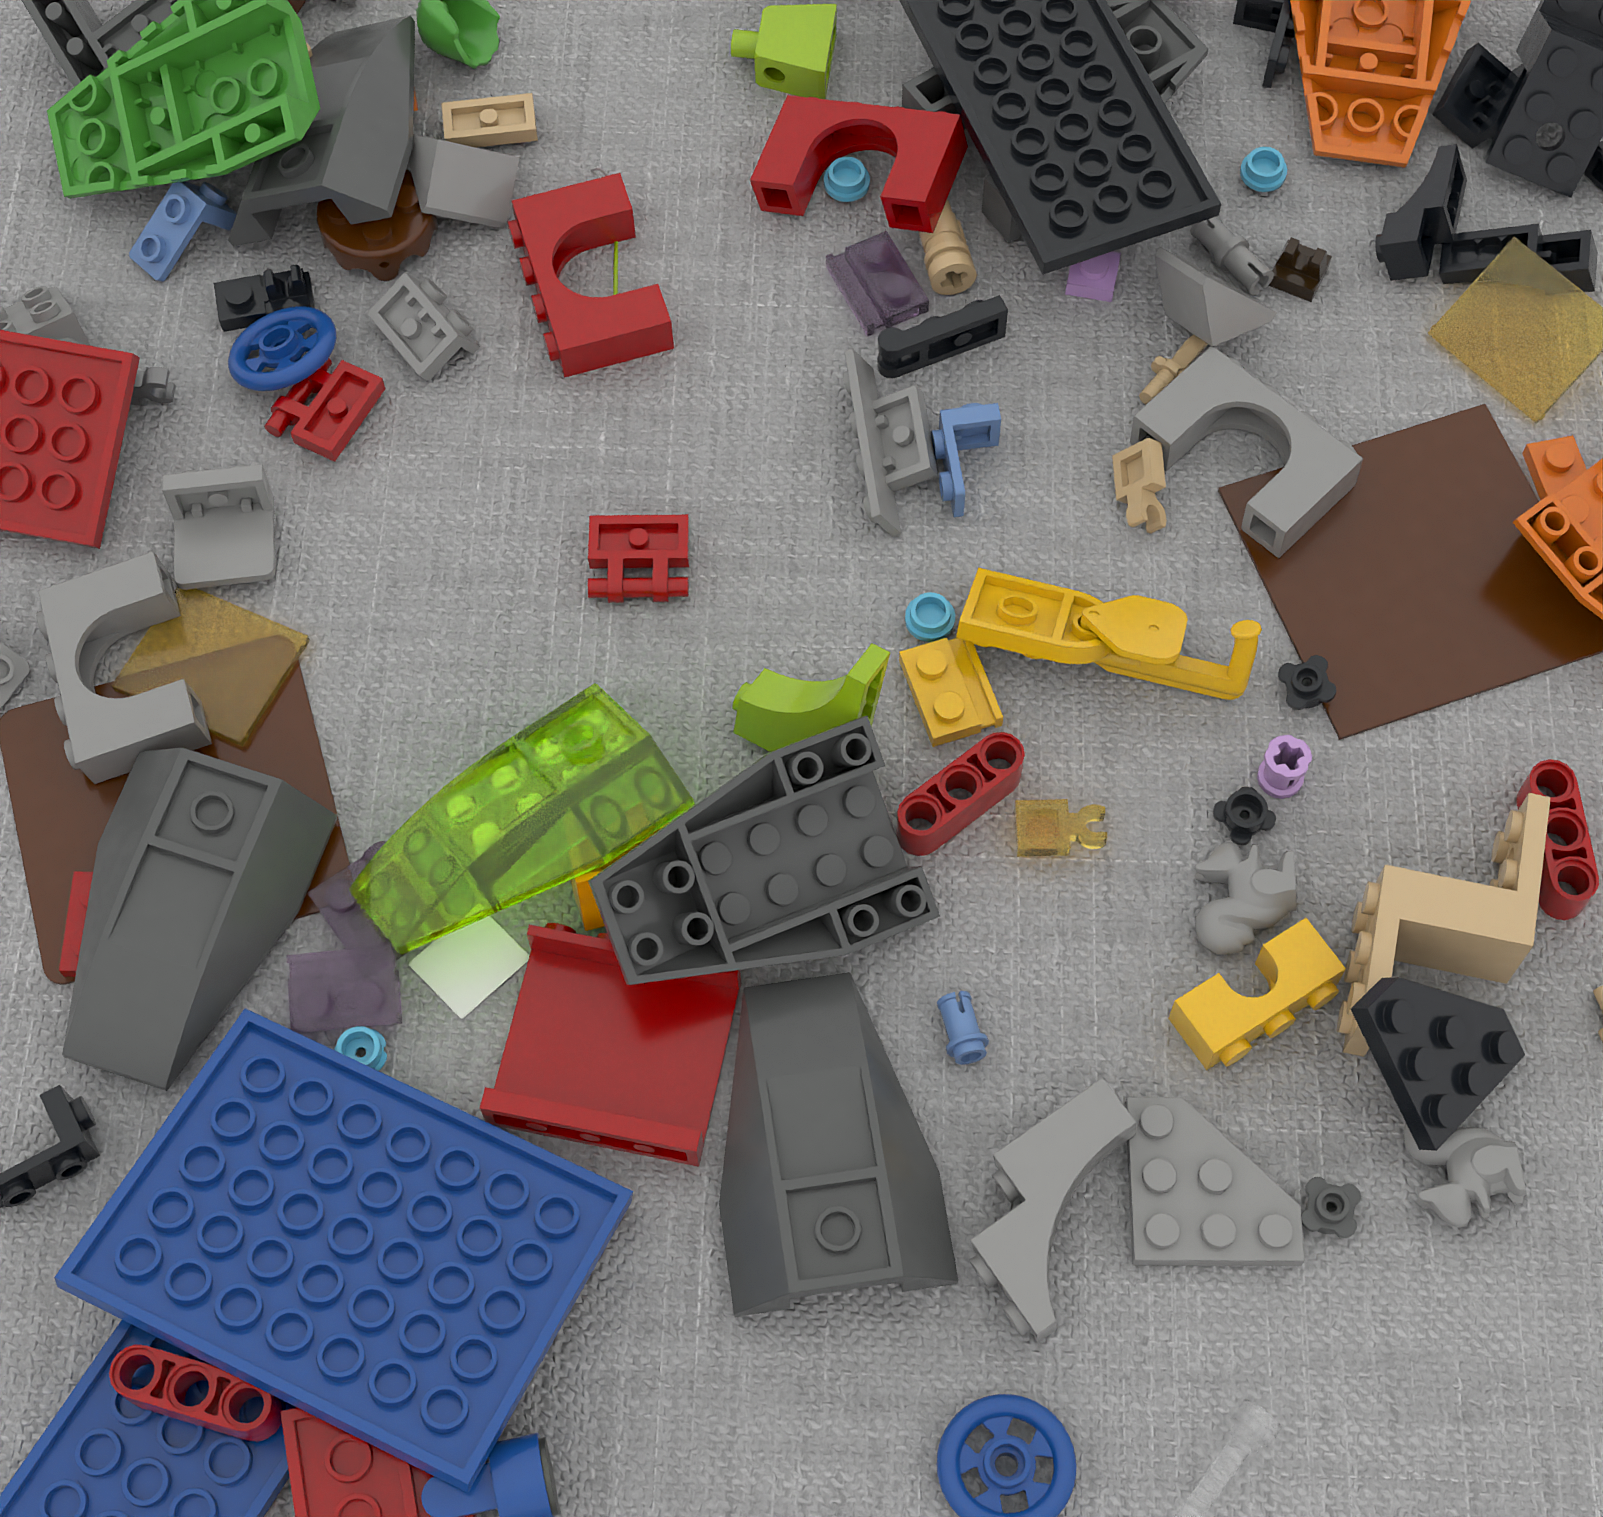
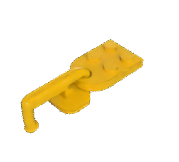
[956,568,1262,700]

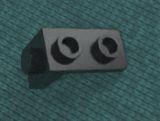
[1233,0,1295,88]
[0,1085,100,1208]

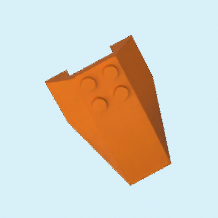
[1290,0,1471,168]

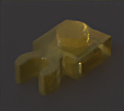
[1014,799,1107,857]

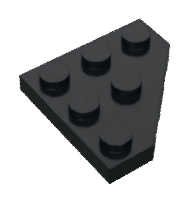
[1351,977,1525,1151]

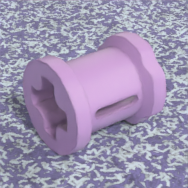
[1257,735,1312,799]

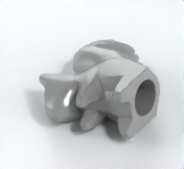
[1195,842,1297,955]
[1403,1123,1526,1227]

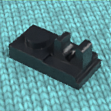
[214,265,316,332]

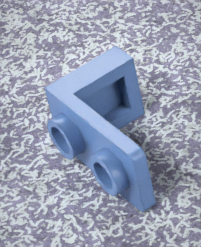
[129,181,237,282]
[931,403,1001,517]

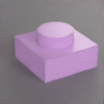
[1065,252,1121,302]

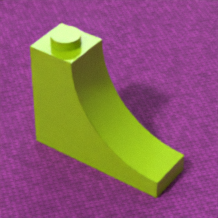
[732,643,890,752]

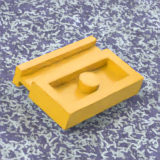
[899,637,1003,747]

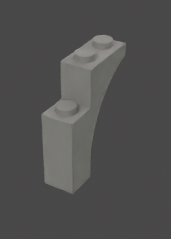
[969,1077,1136,1342]

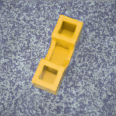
[1168,918,1346,1070]

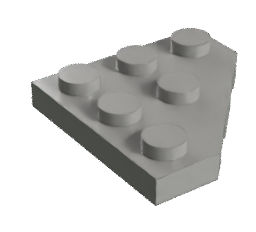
[1125,1097,1305,1266]

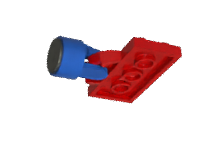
[280,1407,559,1517]

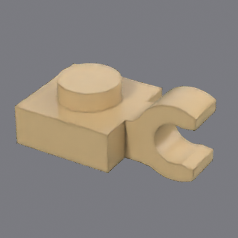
[1112,438,1167,534]

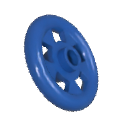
[228,306,337,391]
[936,1394,1077,1517]

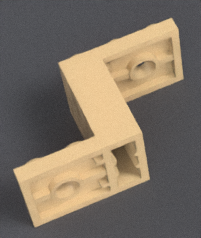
[1337,793,1551,1057]

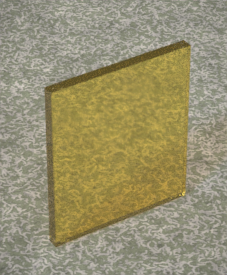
[1428,237,1603,424]
[111,586,310,746]

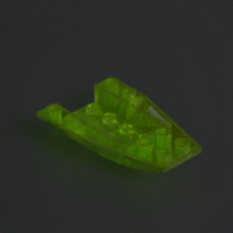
[348,683,695,955]

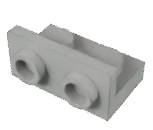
[367,272,480,381]

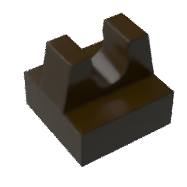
[1268,237,1332,302]

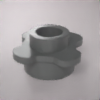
[1301,1177,1361,1238]

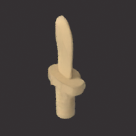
[1139,335,1208,405]

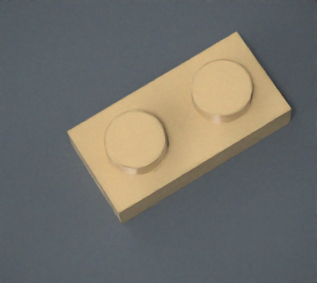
[441,93,538,148]

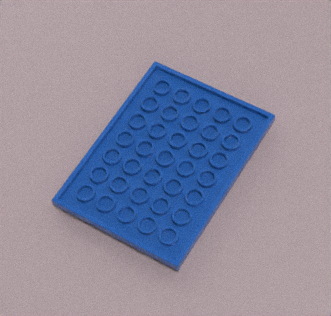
[54,1008,633,1493]

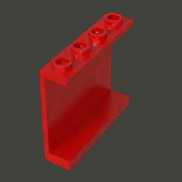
[480,923,742,1167]

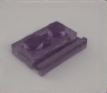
[826,231,929,337]
[286,945,402,1034]

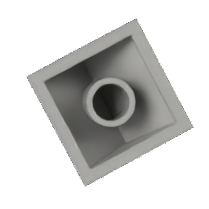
[409,134,520,229]
[1155,247,1277,347]

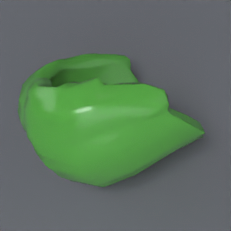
[416,0,500,69]

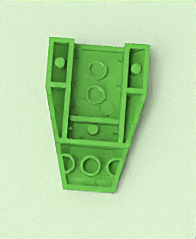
[47,0,320,199]

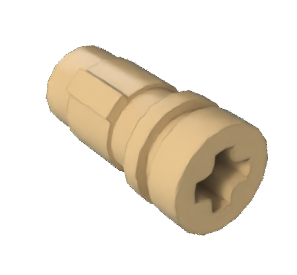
[918,199,977,295]

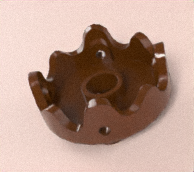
[317,169,438,281]

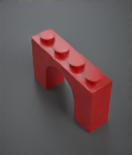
[750,95,968,233]
[507,173,674,378]

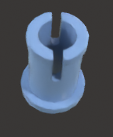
[937,991,989,1065]

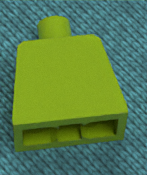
[731,4,837,99]

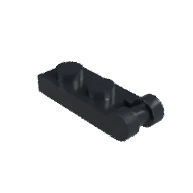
[877,295,1008,378]

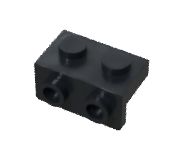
[1432,43,1527,149]

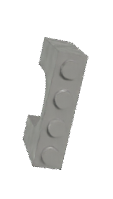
[1130,346,1363,558]
[36,551,212,784]

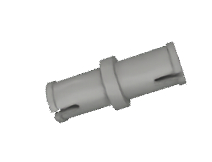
[1190,216,1274,295]

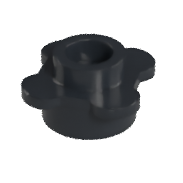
[1278,655,1336,710]
[1213,787,1276,845]

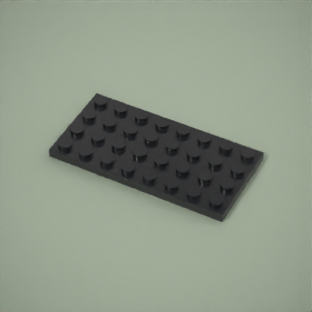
[899,0,1221,275]

